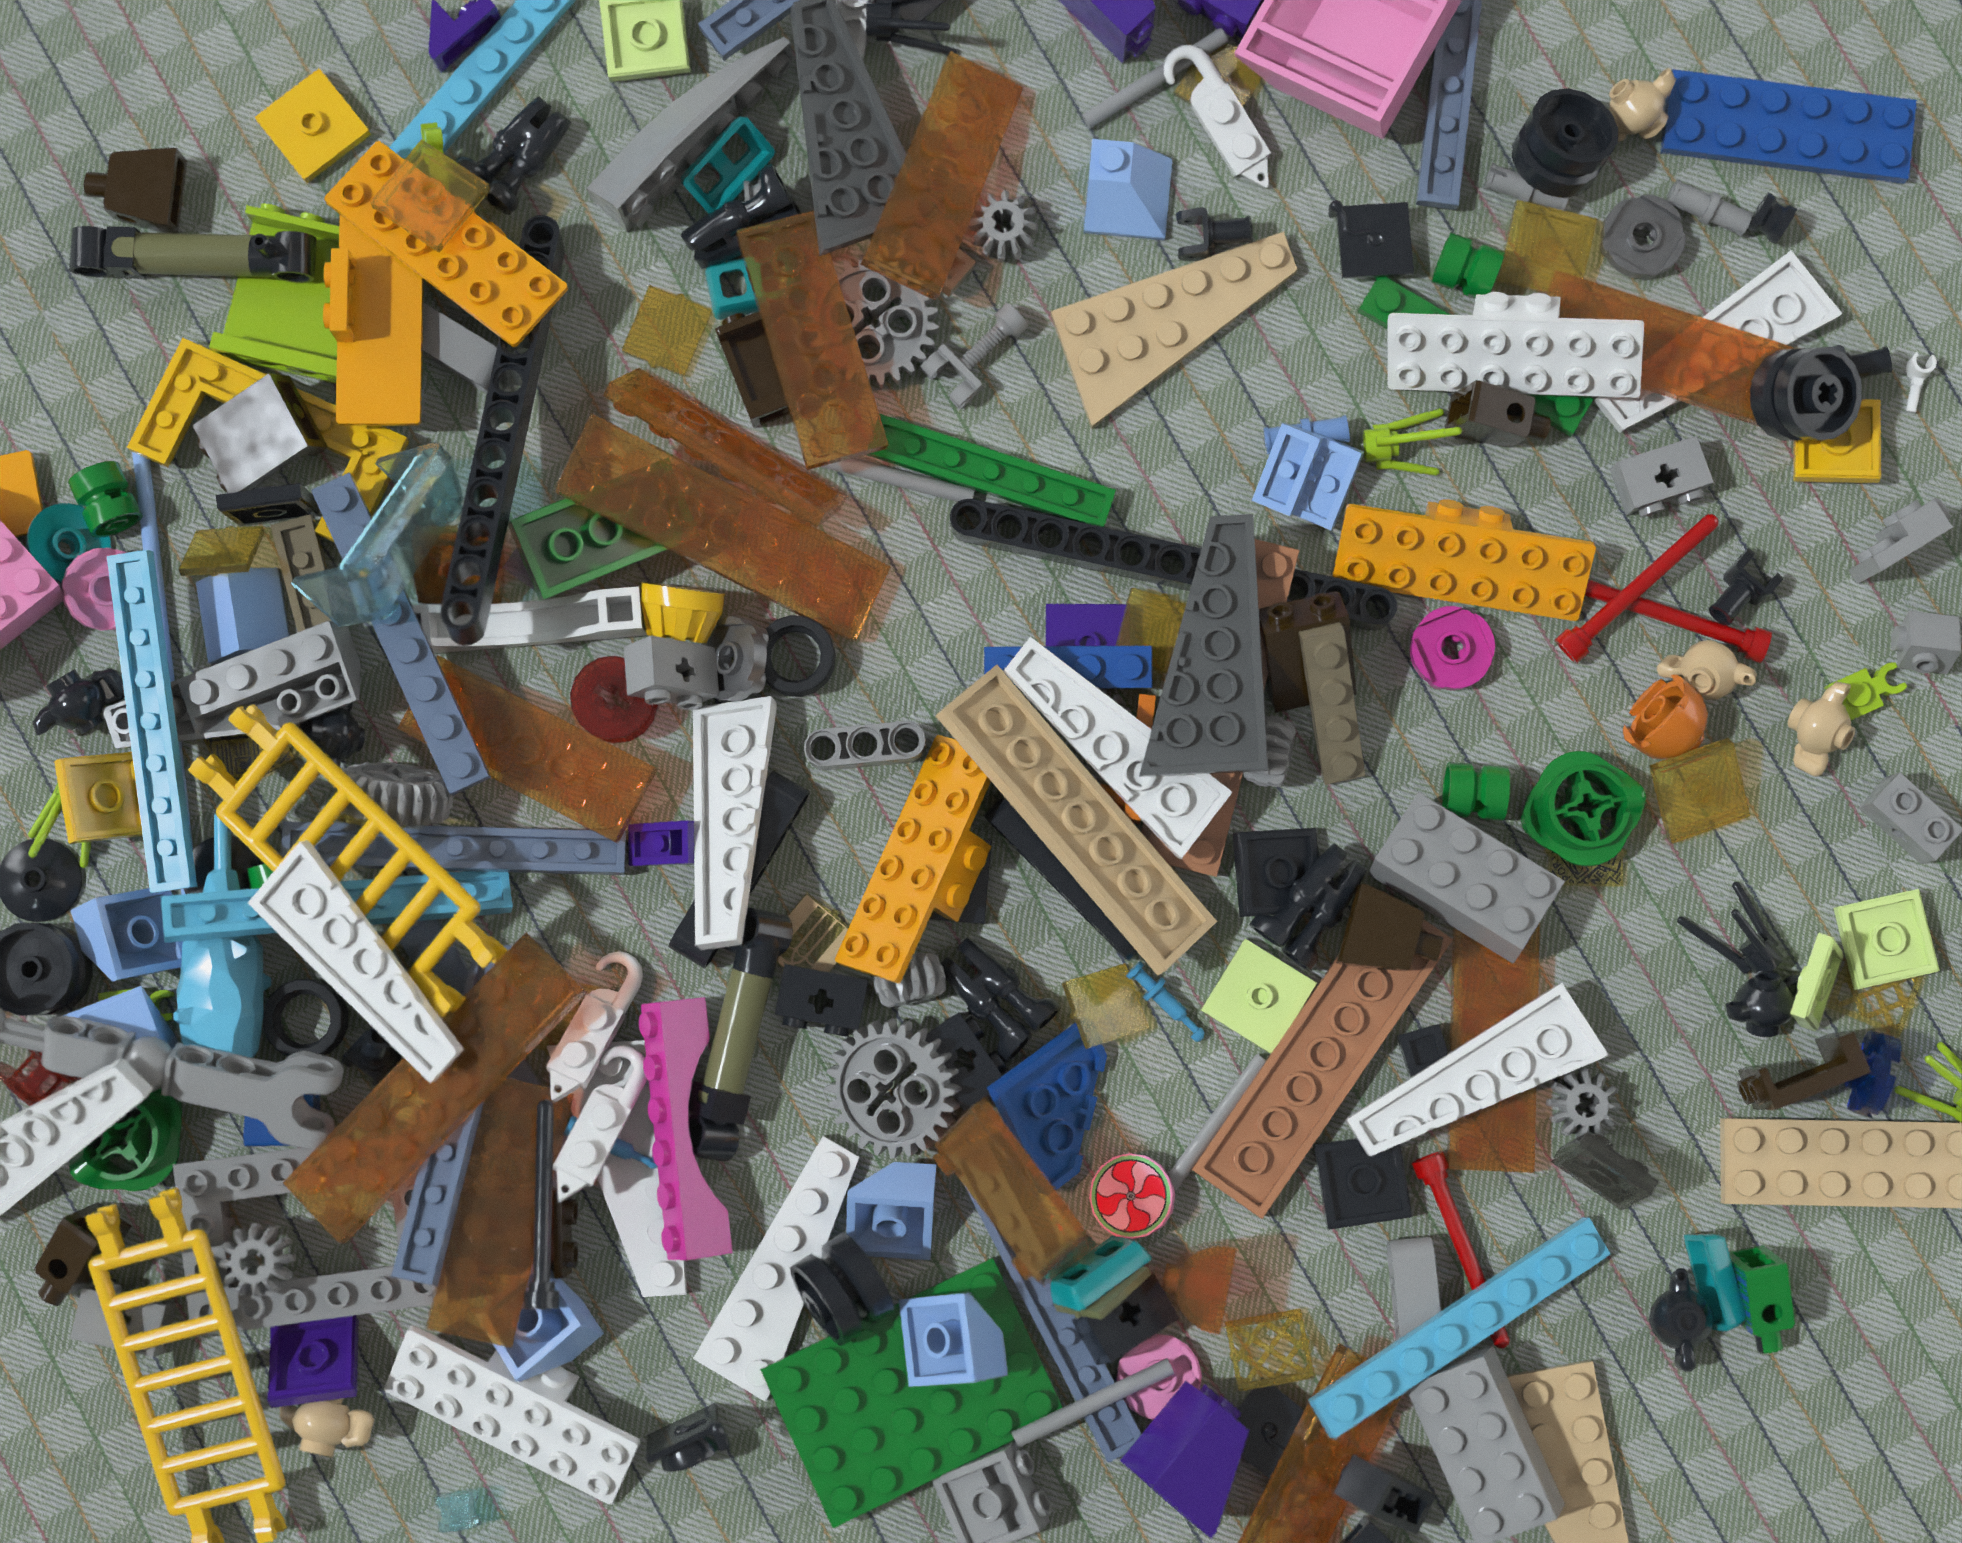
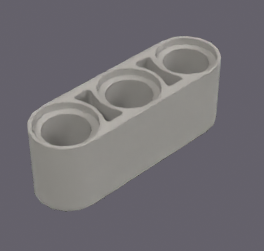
[422,302,497,393]
[804,721,926,771]
[1387,1237,1441,1341]

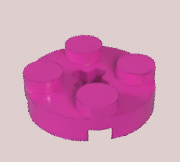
[1409,606,1495,691]

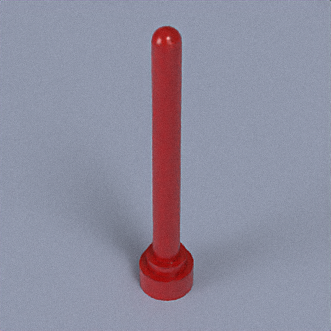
[1554,514,1719,664]
[1585,579,1772,663]
[1411,1151,1510,1349]

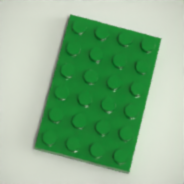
[760,1257,1063,1529]

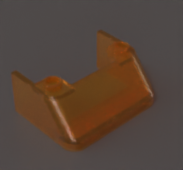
[933,1097,1097,1287]

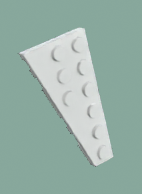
[547,1040,687,1297]

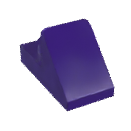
[428,0,501,73]
[628,820,694,866]

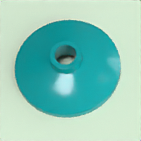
[27,503,111,583]

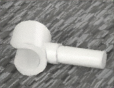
[1905,352,1937,413]

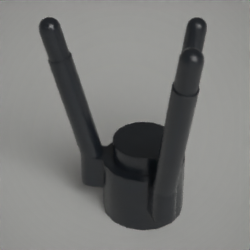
[866,0,958,56]
[1677,882,1785,974]

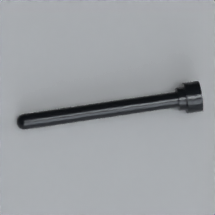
[523,1099,559,1309]

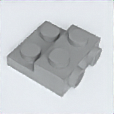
[1848,498,1953,584]
[932,1441,1052,1543]

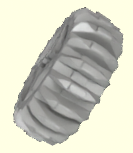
[337,762,453,827]

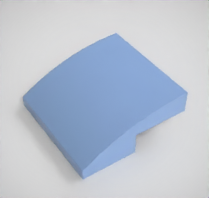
[1252,423,1364,530]

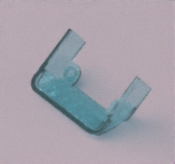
[290,442,464,627]

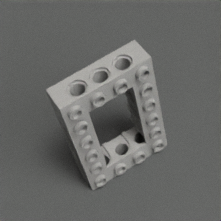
[173,1131,457,1337]

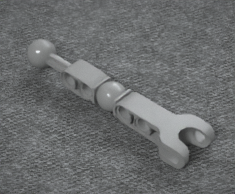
[0,1007,344,1149]

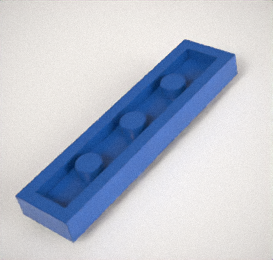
[984,646,1153,689]

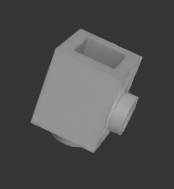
[1891,610,1961,674]

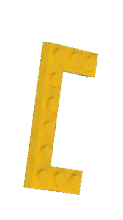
[127,337,410,542]

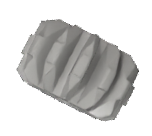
[968,190,1038,263]
[1243,715,1296,787]
[873,952,946,1008]
[1546,1068,1621,1141]
[219,1223,296,1298]

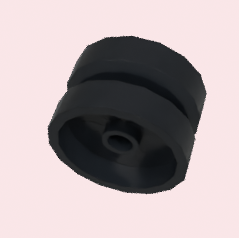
[1512,88,1618,198]
[1750,347,1862,441]
[0,922,93,1016]
[790,1233,893,1346]

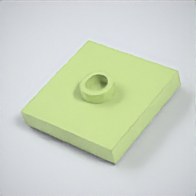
[599,0,691,82]
[1833,889,1940,990]
[1790,933,1844,1032]
[1200,939,1317,1054]

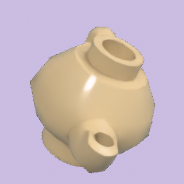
[1609,68,1676,142]
[1657,640,1757,700]
[1788,681,1855,777]
[280,1398,374,1457]

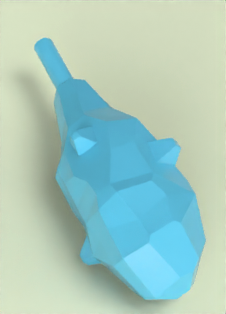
[174,814,271,1058]

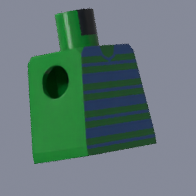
[1729,1245,1795,1353]

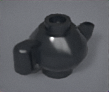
[32,668,125,736]
[299,703,365,768]
[1726,971,1800,1037]
[1649,1268,1714,1372]

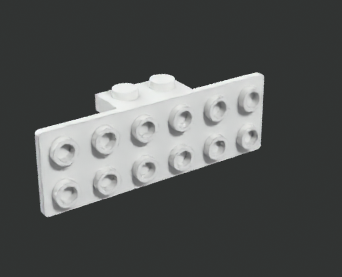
[1388,292,1644,398]
[384,1325,640,1504]

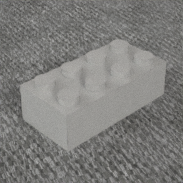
[1368,792,1565,964]
[1407,1345,1565,1543]

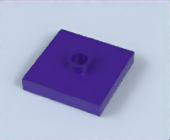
[1045,604,1129,689]
[267,1315,359,1408]

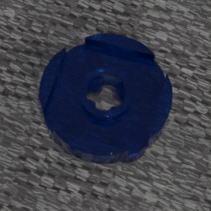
[1844,1030,1902,1118]

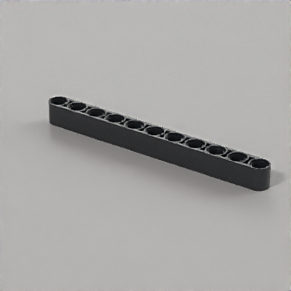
[441,215,565,646]
[950,499,1397,631]

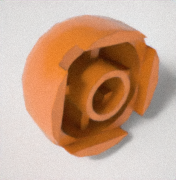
[1623,674,1708,760]

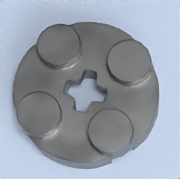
[1600,195,1686,280]
[702,616,769,702]

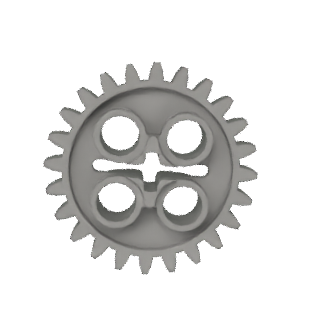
[805,254,939,390]
[825,1018,961,1158]

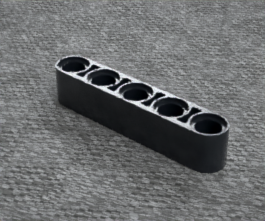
[668,770,810,969]
[983,796,1138,961]

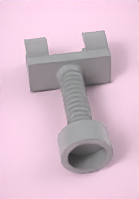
[920,303,1029,409]

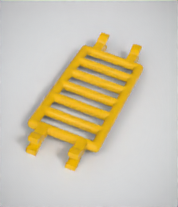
[188,704,508,1018]
[85,1187,287,1543]

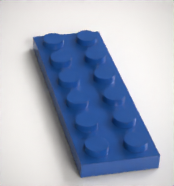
[1660,69,1917,184]

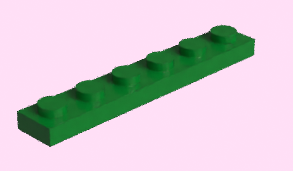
[1357,276,1594,437]
[866,413,1116,527]

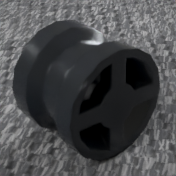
[1747,192,1797,244]

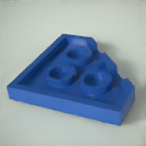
[987,1018,1107,1196]

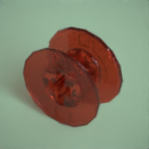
[570,656,658,744]
[0,1049,83,1106]

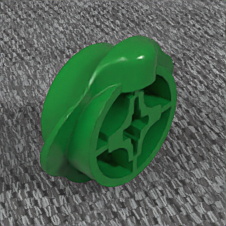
[1520,751,1646,867]
[69,1087,182,1191]

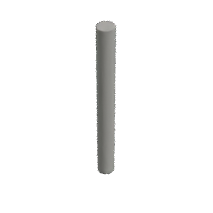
[1081,28,1228,129]
[811,449,975,502]
[1168,1054,1266,1192]
[1012,1358,1175,1448]

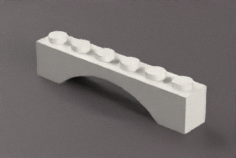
[412,586,646,653]

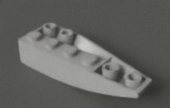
[586,37,793,233]
[102,621,360,749]

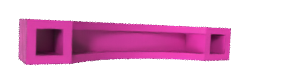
[639,997,733,1261]

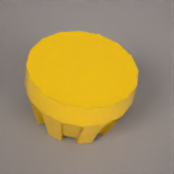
[641,582,725,643]

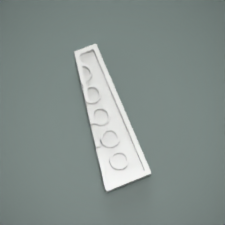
[1594,250,1842,433]
[1004,637,1232,859]
[693,696,777,950]
[248,840,464,1083]
[1345,983,1608,1156]
[0,1058,153,1216]
[693,1135,860,1402]

